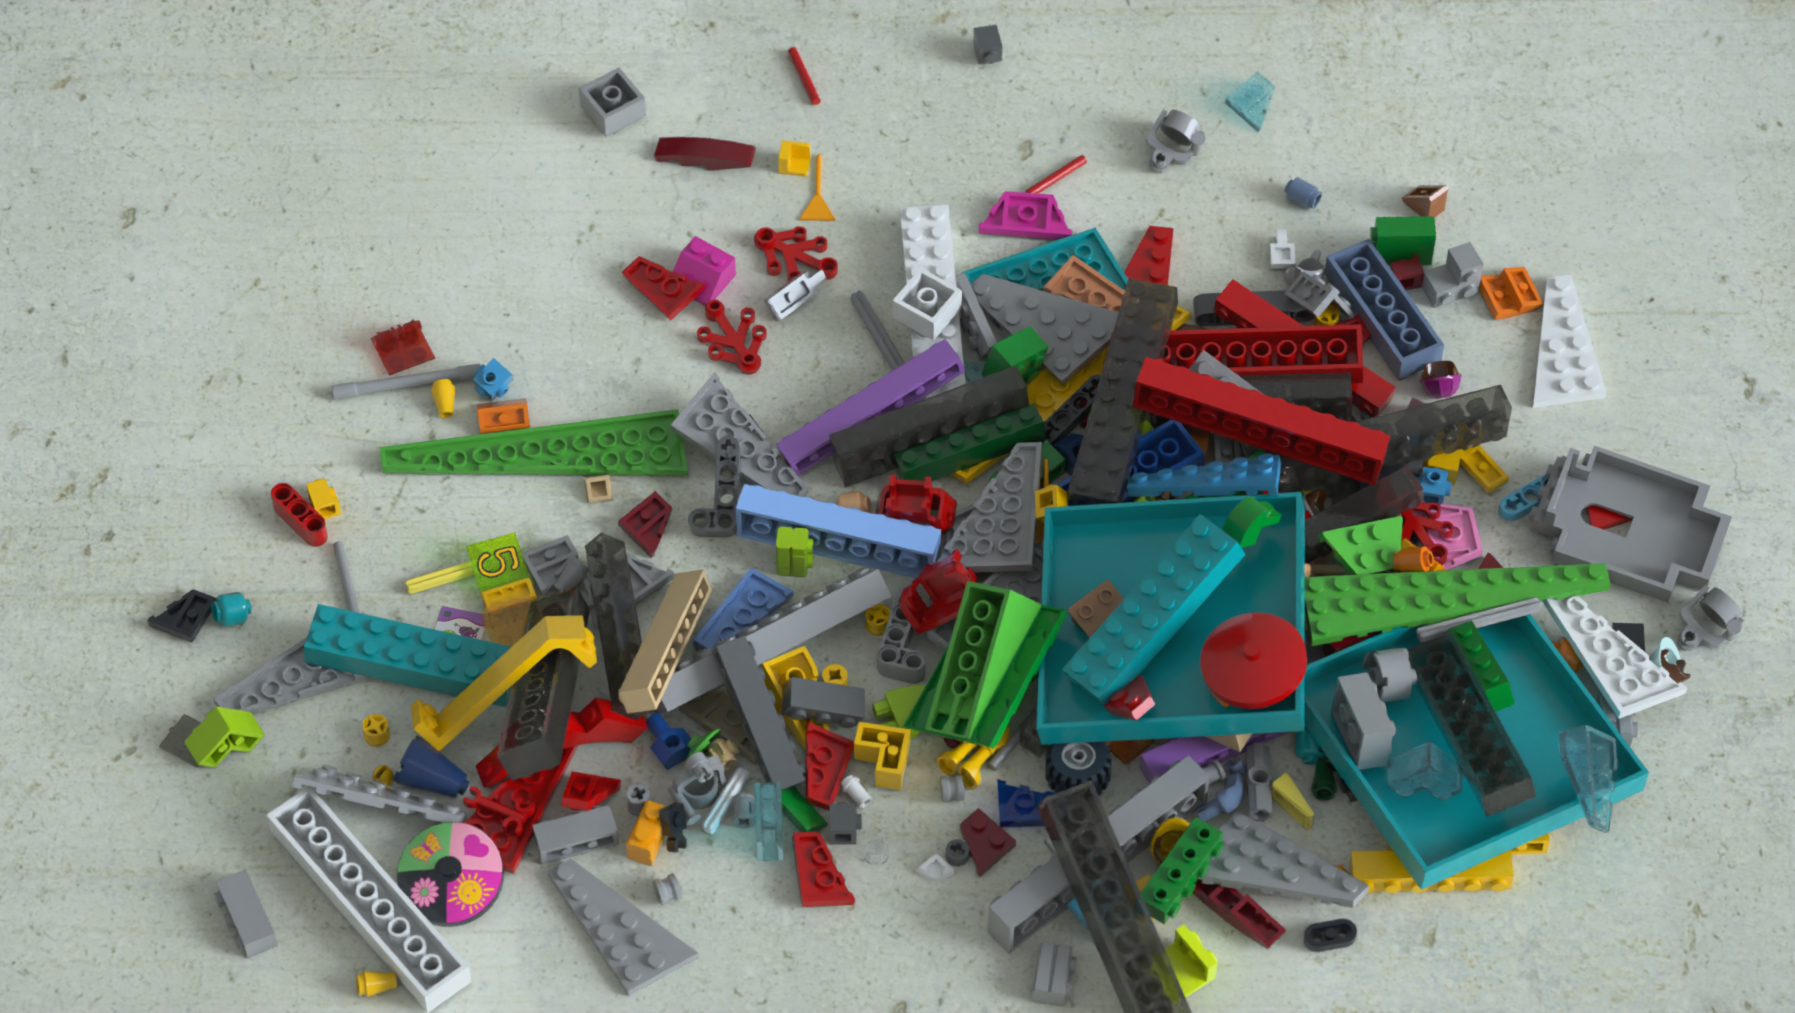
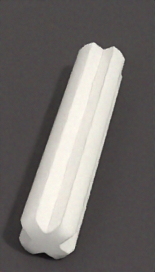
[701,767,749,834]

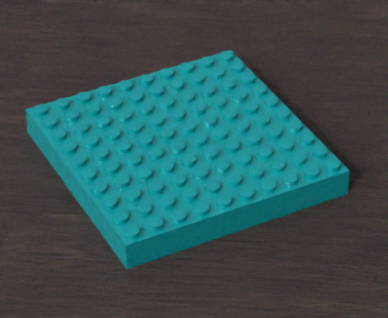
[1036,492,1305,745]
[1304,614,1649,890]

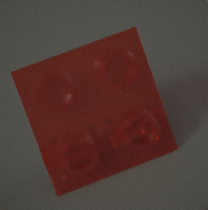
[371,319,435,376]

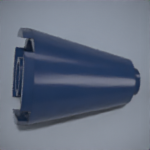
[393,735,470,798]

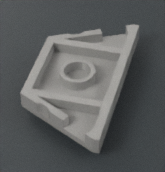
[955,273,997,359]
[584,552,674,631]

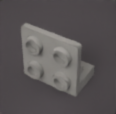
[1284,272,1356,319]

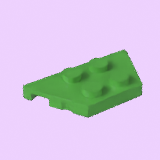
[1317,516,1403,575]

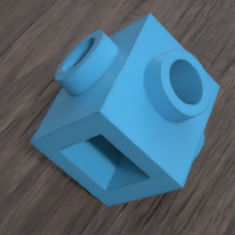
[473,358,513,401]
[1414,467,1452,505]

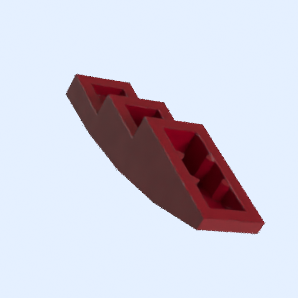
[654,137,756,171]
[1192,879,1286,949]

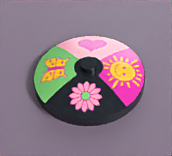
[397,822,504,927]

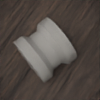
[940,774,964,803]
[652,873,682,905]

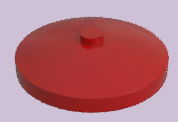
[1200,613,1307,709]

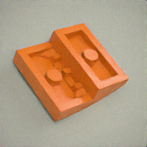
[1479,266,1543,320]

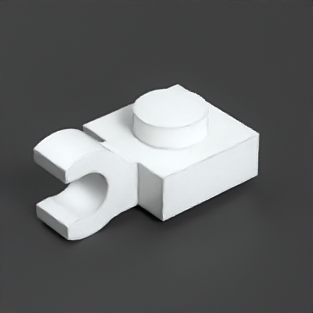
[1269,229,1296,269]

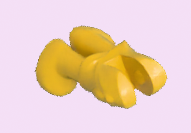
[937,727,1010,789]

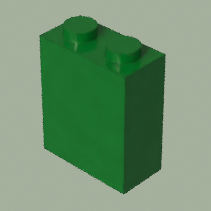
[1370,216,1436,266]

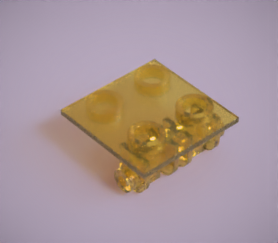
[481,595,539,647]

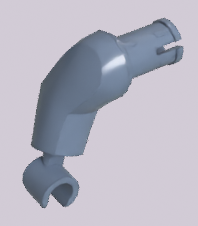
[1195,757,1247,822]

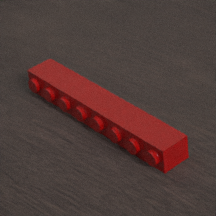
[1213,279,1396,419]

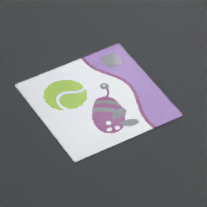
[435,606,489,640]

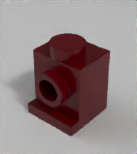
[1390,254,1424,290]

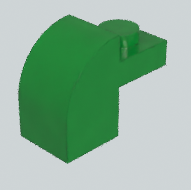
[1222,496,1282,548]

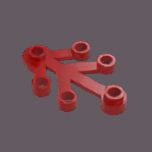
[754,226,838,282]
[697,299,767,375]
[1387,488,1454,565]

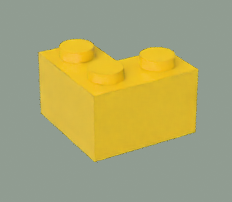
[854,722,911,790]

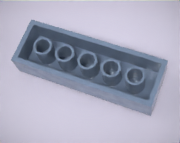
[1324,239,1444,380]

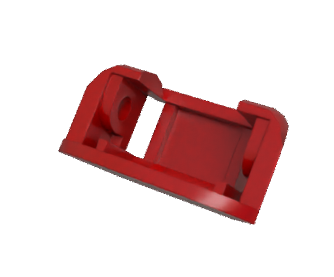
[875,474,957,534]
[900,549,977,634]

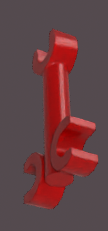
[463,786,535,837]

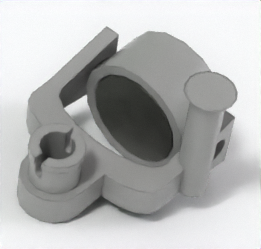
[1146,109,1206,173]
[1677,585,1744,651]
[668,752,726,825]

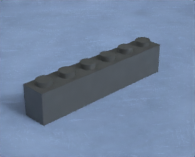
[712,636,806,796]

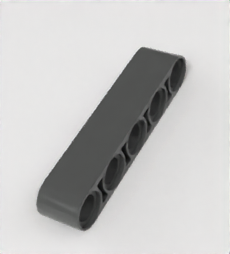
[1193,290,1315,326]

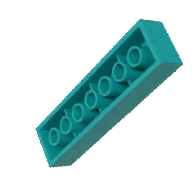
[1062,514,1245,708]
[304,604,513,707]

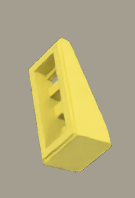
[1271,772,1314,830]

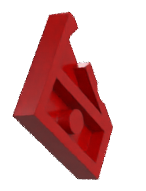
[561,771,621,811]

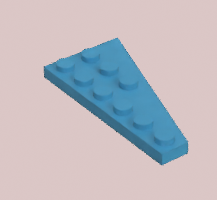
[1127,454,1281,497]

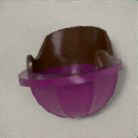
[1419,360,1462,399]

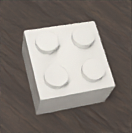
[893,268,962,341]

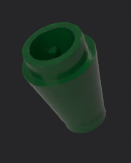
[1311,761,1337,801]

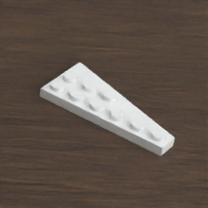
[1532,274,1606,408]
[1541,596,1687,719]

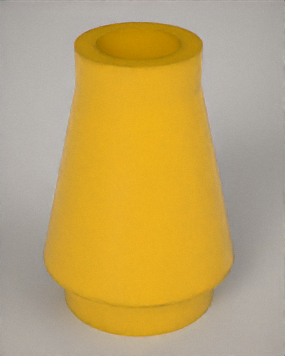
[431,379,455,418]
[356,971,397,997]

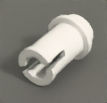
[841,775,873,809]

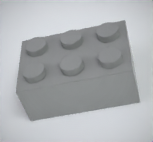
[1331,672,1396,770]

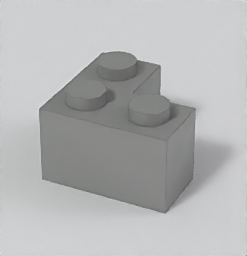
[1422,242,1484,308]

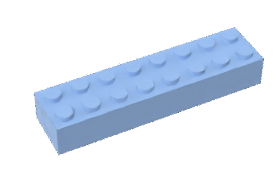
[736,484,941,578]

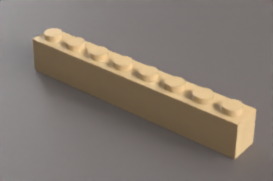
[619,569,712,713]

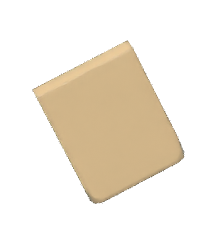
[584,475,613,503]

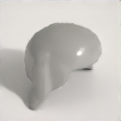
[1284,250,1325,286]

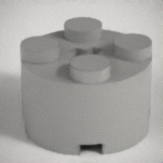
[1362,648,1417,703]

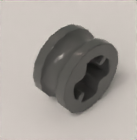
[945,839,970,867]

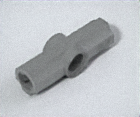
[1246,743,1272,821]

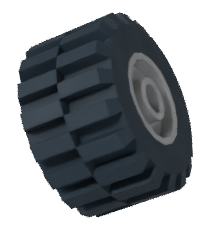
[1045,741,1112,802]

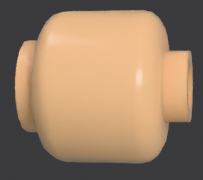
[834,491,872,513]

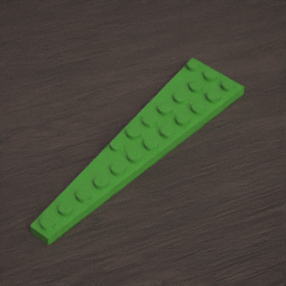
[380,409,689,476]
[1305,563,1610,646]

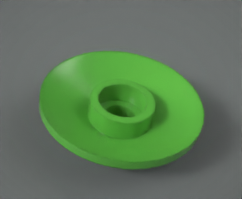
[684,728,722,769]

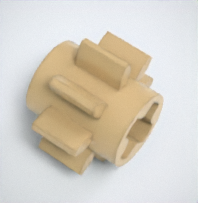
[705,738,740,771]

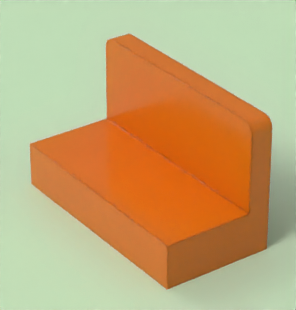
[477,398,530,434]

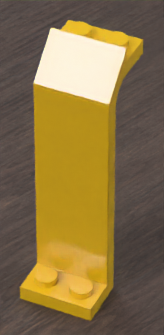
[411,616,597,751]

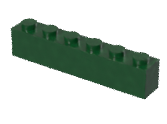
[894,403,1046,481]

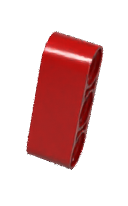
[271,483,328,547]

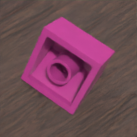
[673,236,736,306]

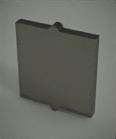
[159,714,201,768]

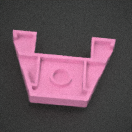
[1398,500,1482,570]

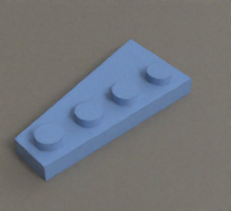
[693,568,793,650]

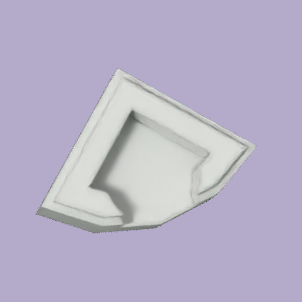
[917,853,954,880]

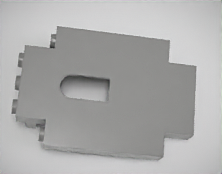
[1529,446,1732,603]

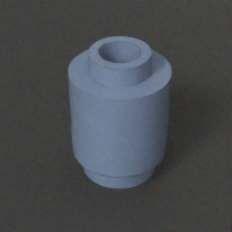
[1284,177,1322,209]

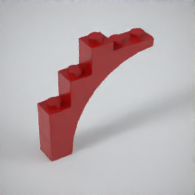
[476,697,648,788]

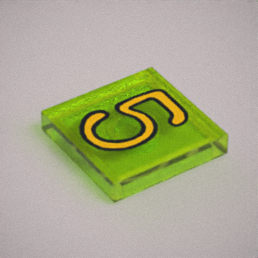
[466,532,529,596]

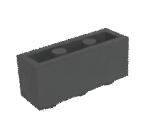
[782,677,865,728]

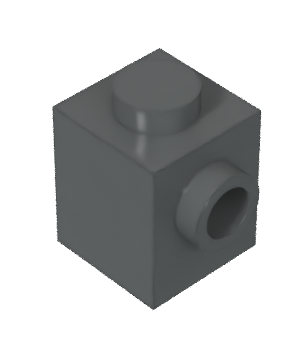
[973,24,1003,64]
[830,802,862,845]

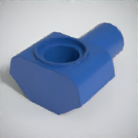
[646,713,691,769]

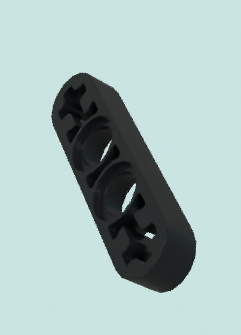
[1040,374,1111,445]

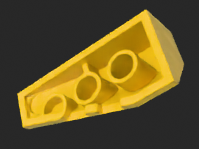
[760,646,830,750]

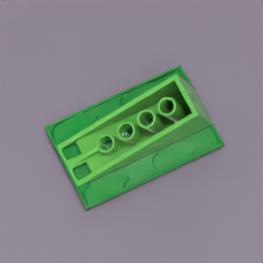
[903,581,1068,749]

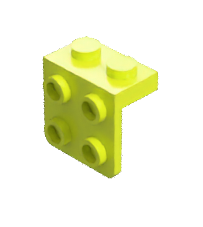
[1142,924,1217,1004]

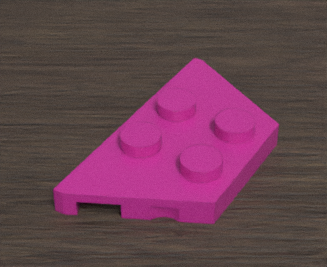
[979,191,1072,240]

